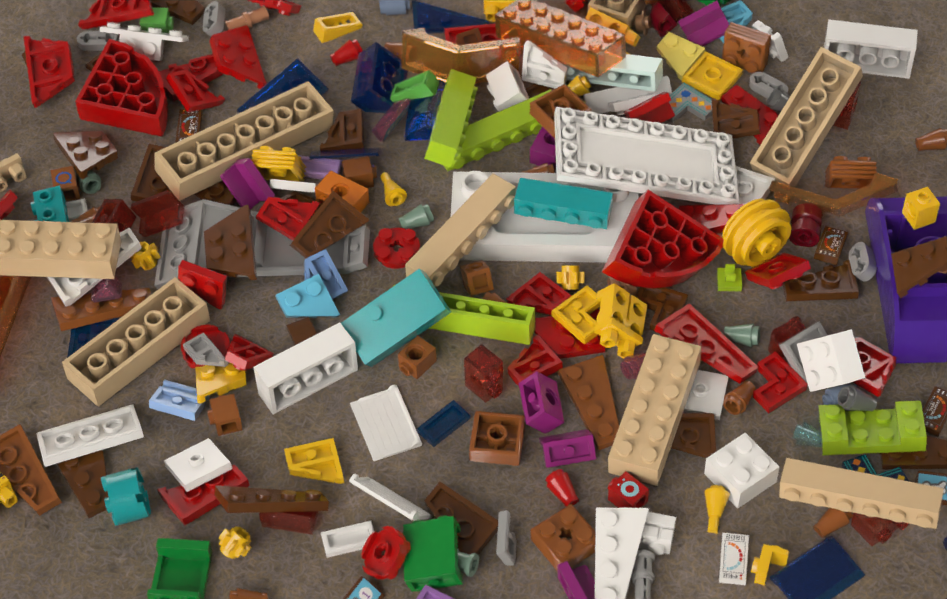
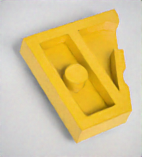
[195,363,247,403]
[284,438,344,484]

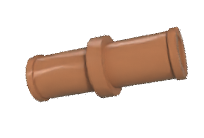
[225,6,270,30]

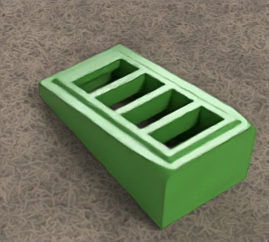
[390,70,439,102]

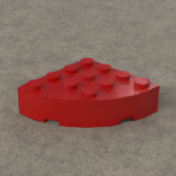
[75,39,169,137]
[602,189,724,289]

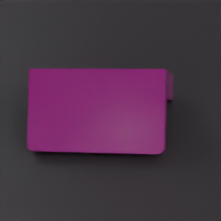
[678,1,729,47]
[220,158,275,210]
[539,429,596,468]
[557,561,595,599]

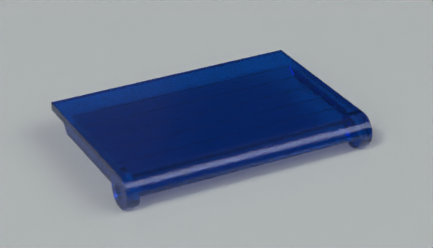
[309,147,379,160]
[770,535,865,599]

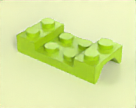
[819,400,927,455]

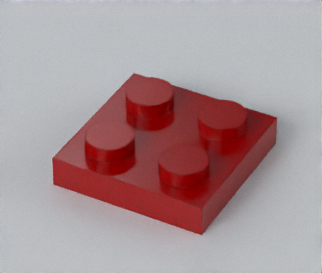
[745,252,811,289]

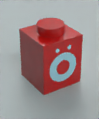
[608,471,649,508]

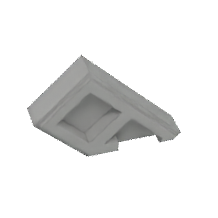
[183,332,228,367]
[496,510,517,566]

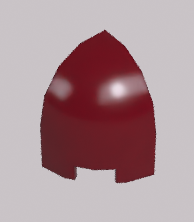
[650,1,678,37]

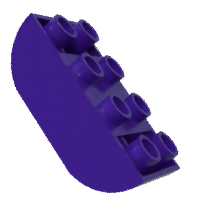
[865,196,947,363]

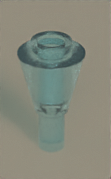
[792,421,822,447]

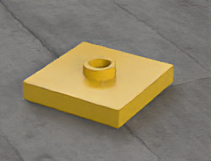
[682,51,743,101]

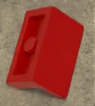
[624,92,675,123]

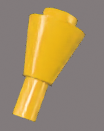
[567,74,591,97]
[380,172,407,207]
[704,485,730,534]

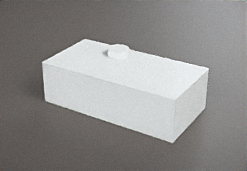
[824,19,918,79]
[254,323,358,414]

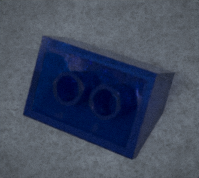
[351,42,408,114]

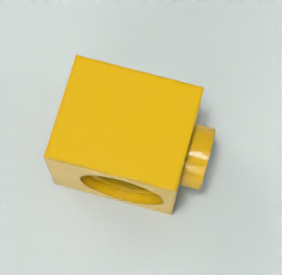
[902,186,940,230]

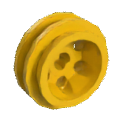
[722,198,791,267]

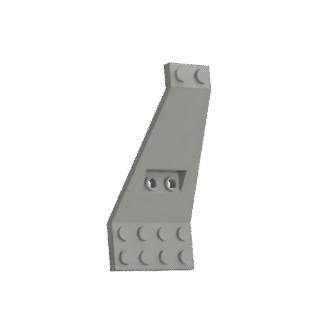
[154,199,370,289]

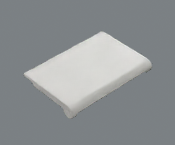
[350,385,422,461]
[350,474,433,521]

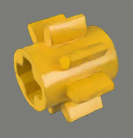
[131,241,161,271]
[556,265,585,290]
[219,526,252,559]

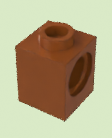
[460,260,494,296]
[398,335,437,379]

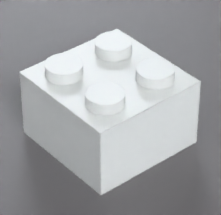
[797,329,865,392]
[704,433,779,508]

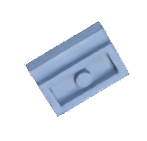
[149,380,210,421]

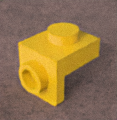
[751,544,789,585]

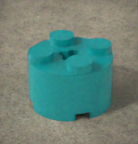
[101,467,151,526]

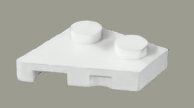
[752,20,789,62]
[522,40,568,89]

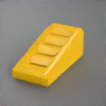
[313,12,363,43]

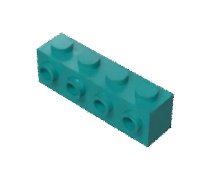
[514,177,613,229]
[30,185,70,222]

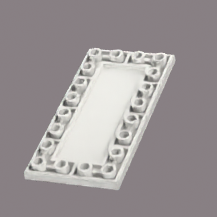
[554,107,740,205]

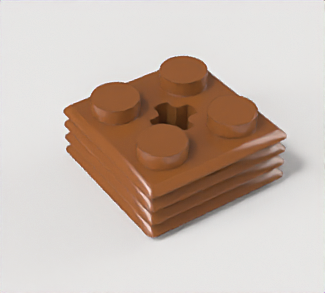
[722,22,771,73]
[530,84,592,138]
[825,156,877,189]
[469,411,525,466]
[530,504,596,570]

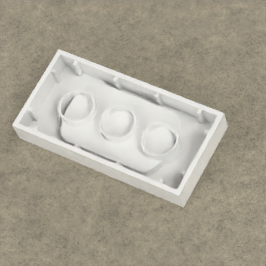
[451,171,639,263]

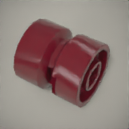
[789,203,823,247]

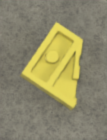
[657,32,705,81]

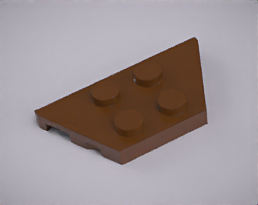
[53,131,118,179]
[204,205,257,280]

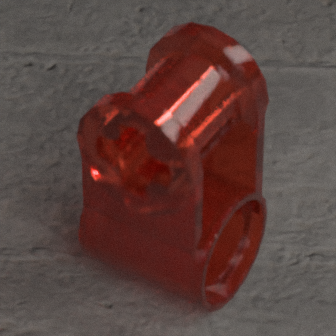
[768,316,806,358]

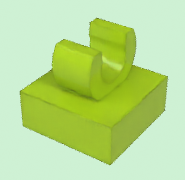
[717,264,742,291]

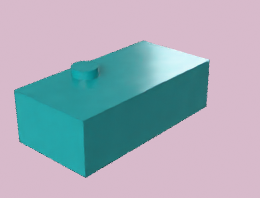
[341,269,451,367]

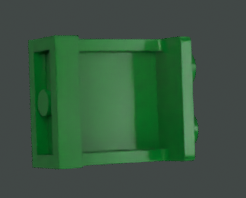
[403,516,463,592]
[147,538,212,599]

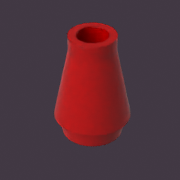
[330,39,364,67]
[545,469,579,507]

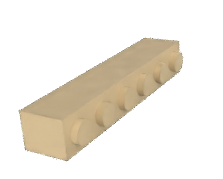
[405,173,515,286]
[779,458,944,529]

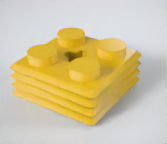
[251,146,307,182]

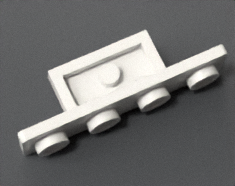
[100,22,189,61]
[583,76,672,115]

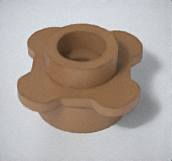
[635,10,651,36]

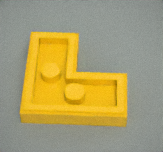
[552,285,601,345]

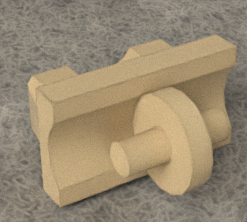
[0,153,26,193]

